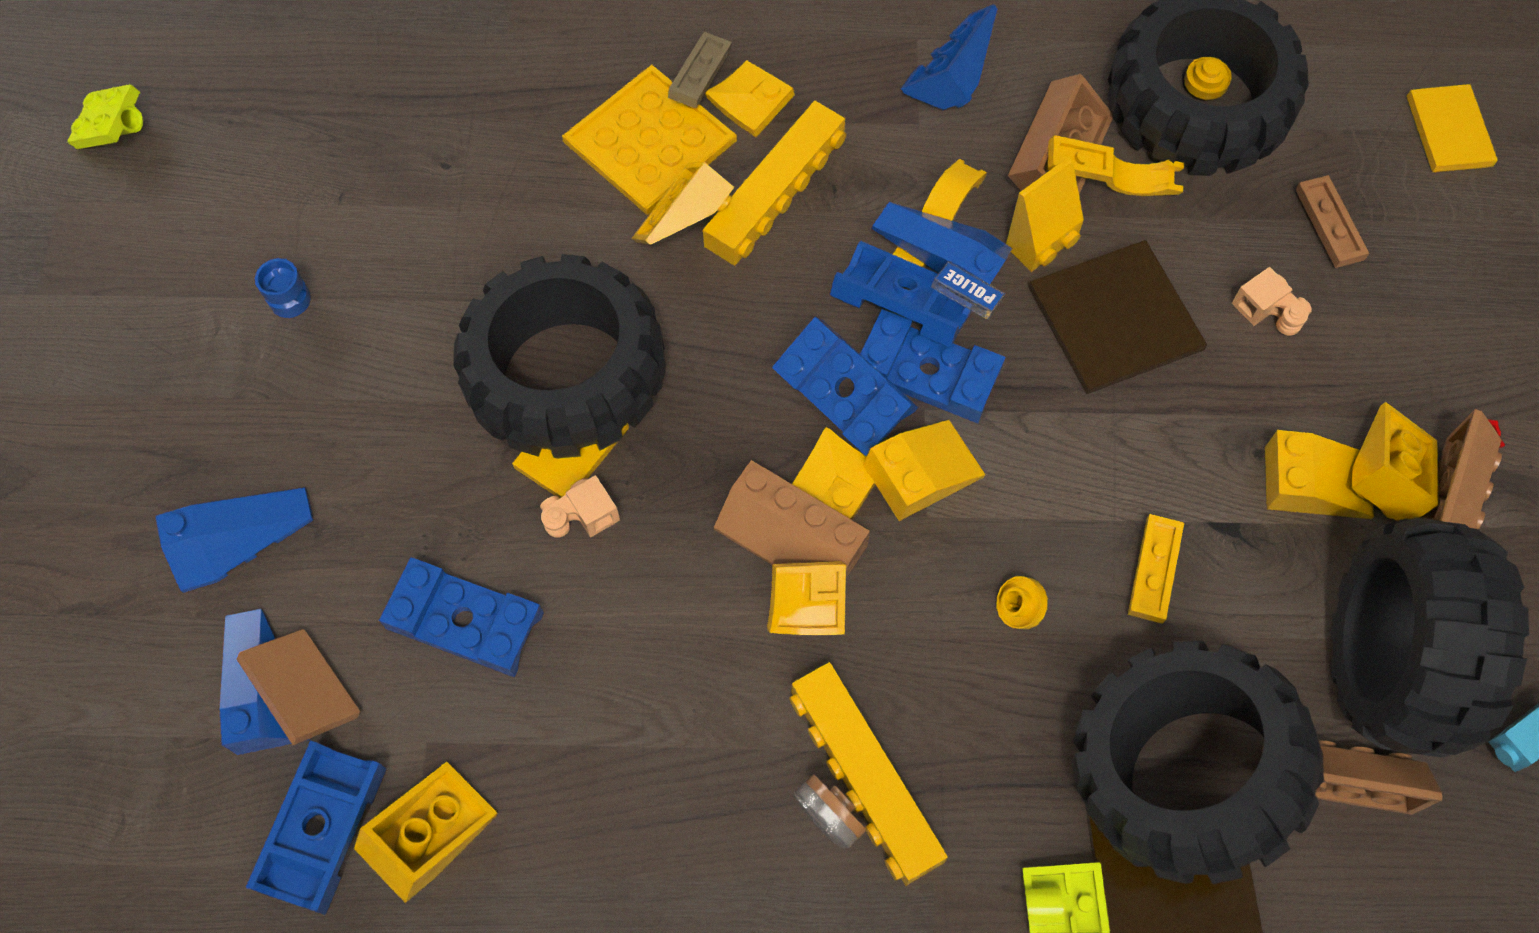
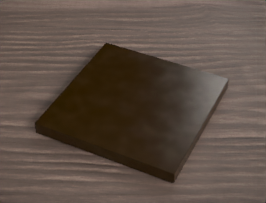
[1028,240,1207,395]
[1087,808,1263,933]

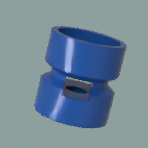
[255,258,311,318]

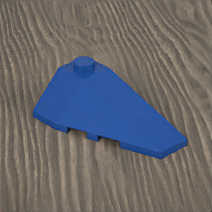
[901,4,997,110]
[871,202,1012,286]
[156,487,314,593]
[220,609,310,755]

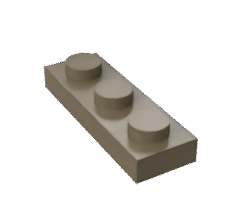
[668,32,732,108]

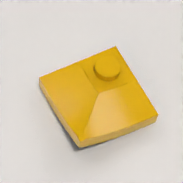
[705,60,794,137]
[792,427,875,520]
[767,561,846,635]

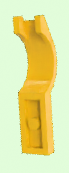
[1047,135,1184,196]
[893,159,987,268]

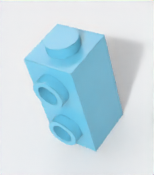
[1488,703,1539,772]

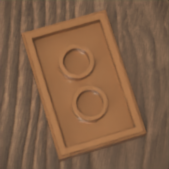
[236,629,360,745]

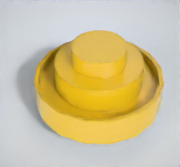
[1184,57,1232,100]
[996,576,1048,629]

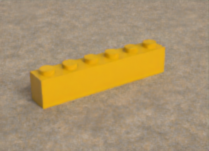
[703,101,846,266]
[789,662,948,886]

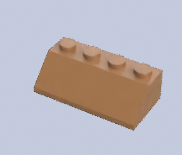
[1008,74,1114,194]
[1422,409,1502,529]
[714,460,870,578]
[1262,741,1442,815]

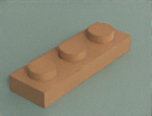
[1296,175,1369,268]

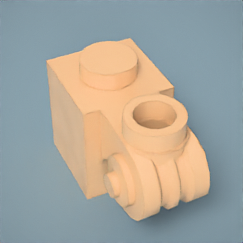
[1232,267,1312,336]
[540,475,620,538]

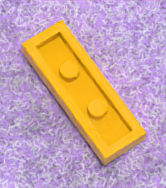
[1128,514,1184,624]

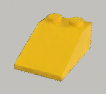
[1006,157,1084,272]
[631,162,734,245]
[1352,402,1438,521]
[863,420,985,521]
[1265,430,1374,519]
[354,762,498,903]

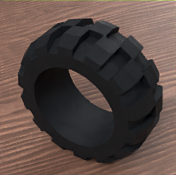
[1108,0,1309,176]
[453,254,666,459]
[1330,517,1529,758]
[1072,641,1324,884]

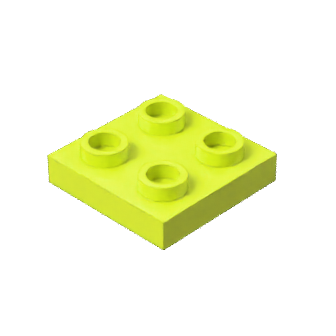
[67,84,143,149]
[1023,862,1110,933]

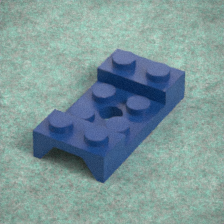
[830,241,976,347]
[860,309,1005,423]
[772,317,918,457]
[379,557,544,678]
[246,740,386,915]

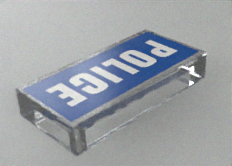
[931,261,1006,320]

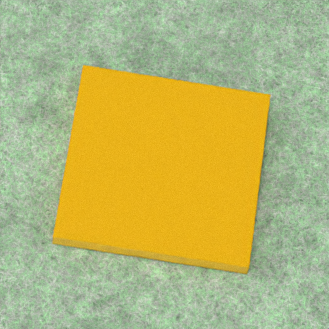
[562,65,737,216]

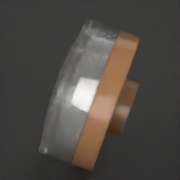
[792,774,867,851]

